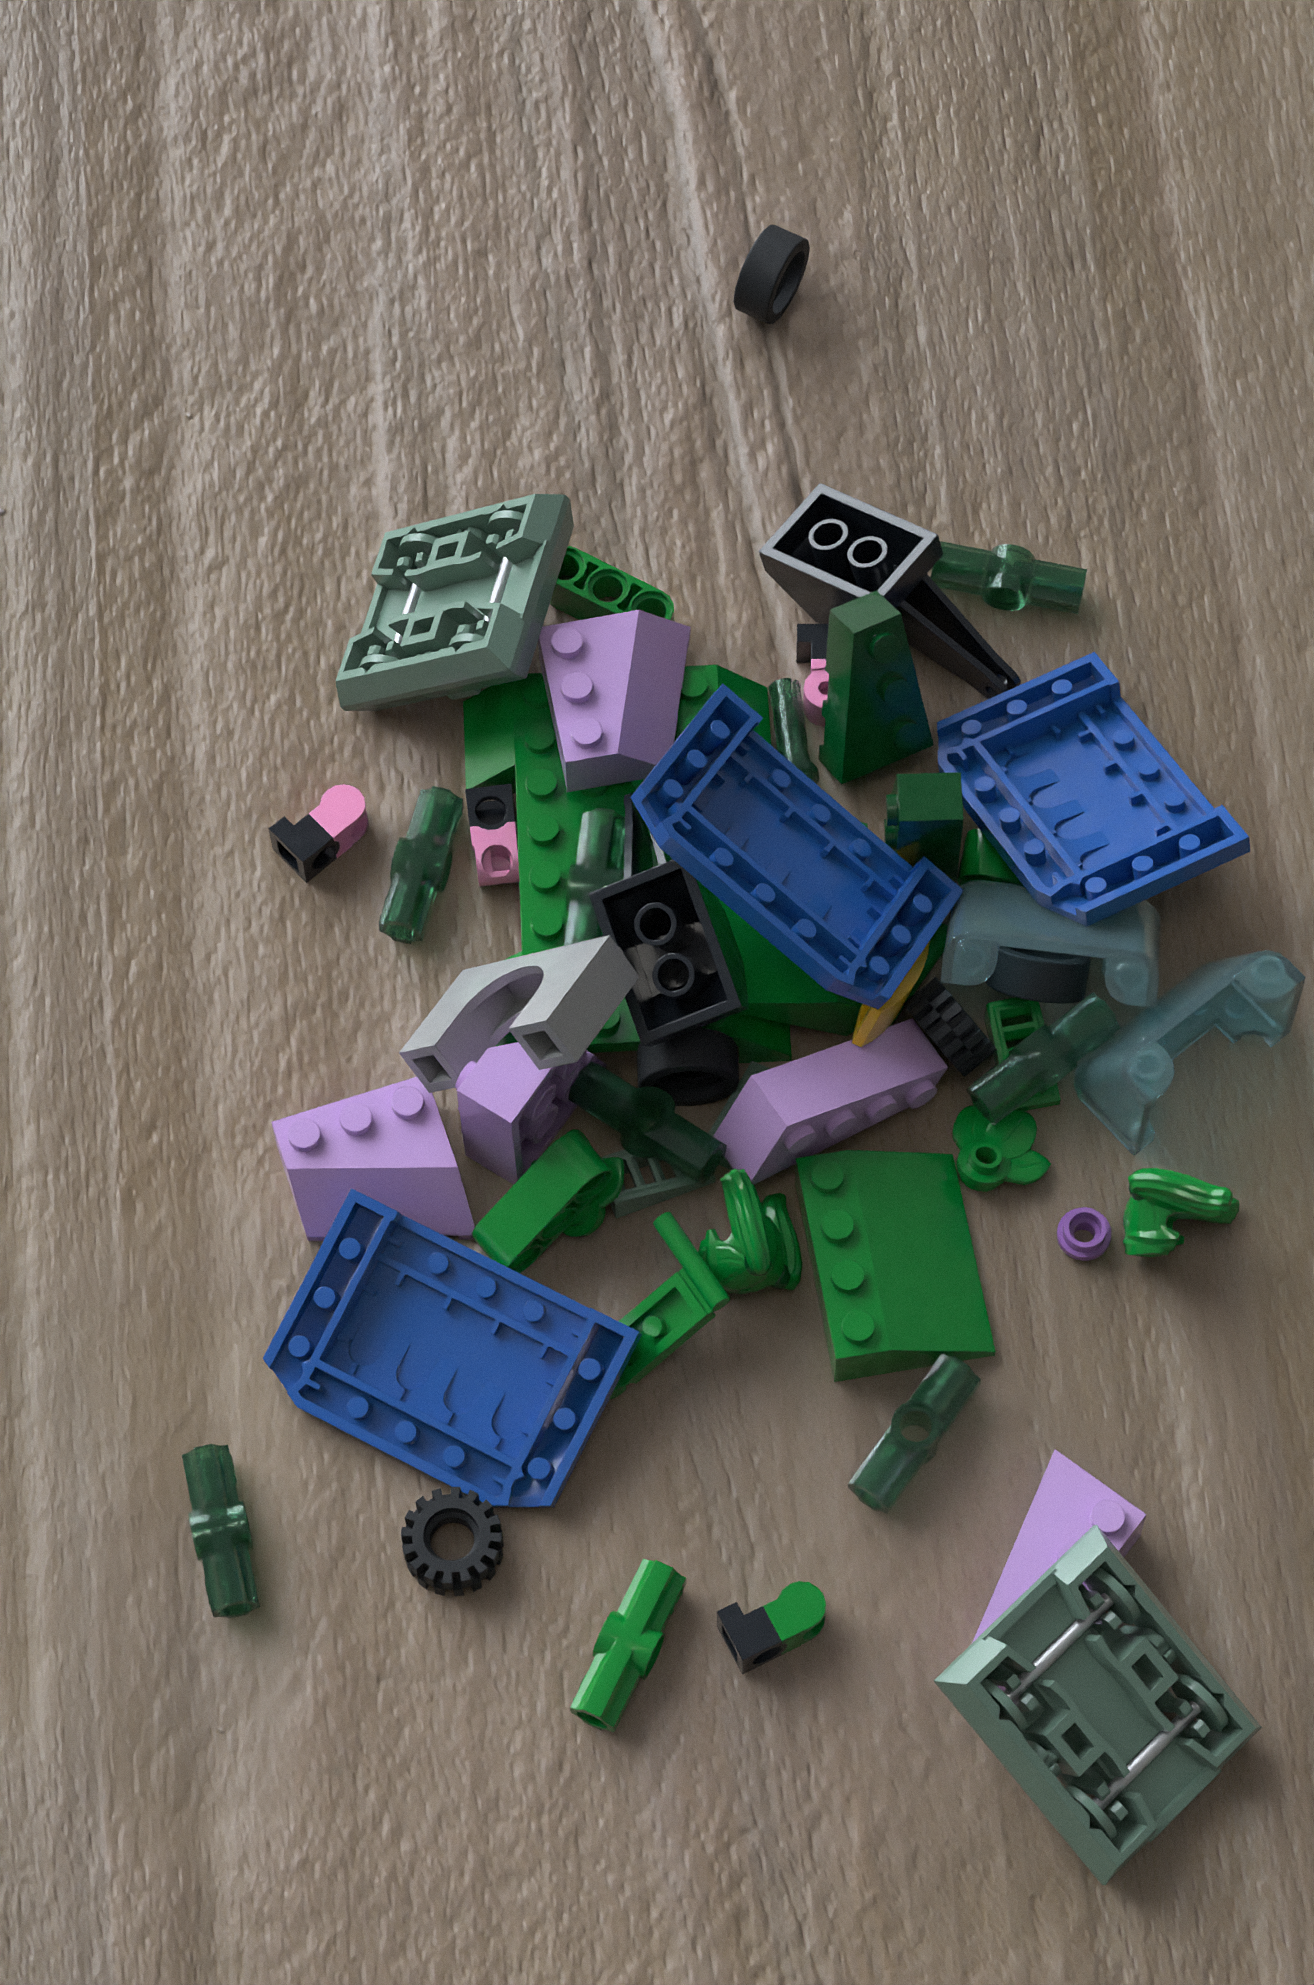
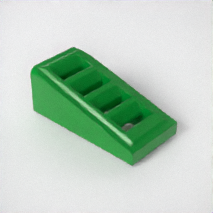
[984,997,1061,1111]

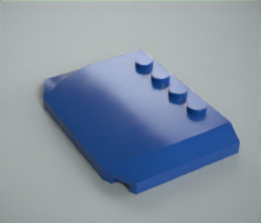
[937,652,1250,926]
[630,683,964,1009]
[263,1188,642,1508]

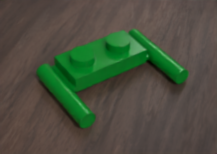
[609,1212,731,1400]

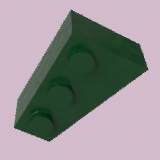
[818,590,934,784]
[884,772,964,884]

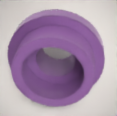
[1057,1207,1111,1261]

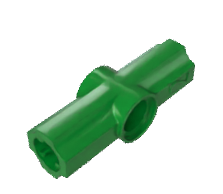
[570,1558,687,1732]

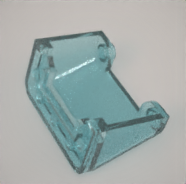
[940,880,1161,1008]
[1074,950,1306,1156]

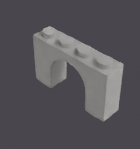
[399,935,640,1093]

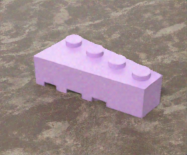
[712,1018,948,1185]
[972,1449,1147,1691]

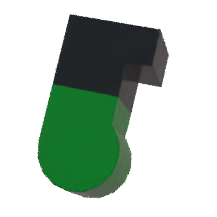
[717,1581,826,1675]

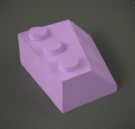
[538,610,691,792]
[455,1042,607,1185]
[271,1077,475,1241]

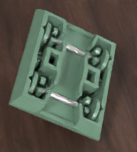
[335,494,574,711]
[934,1525,1262,1885]

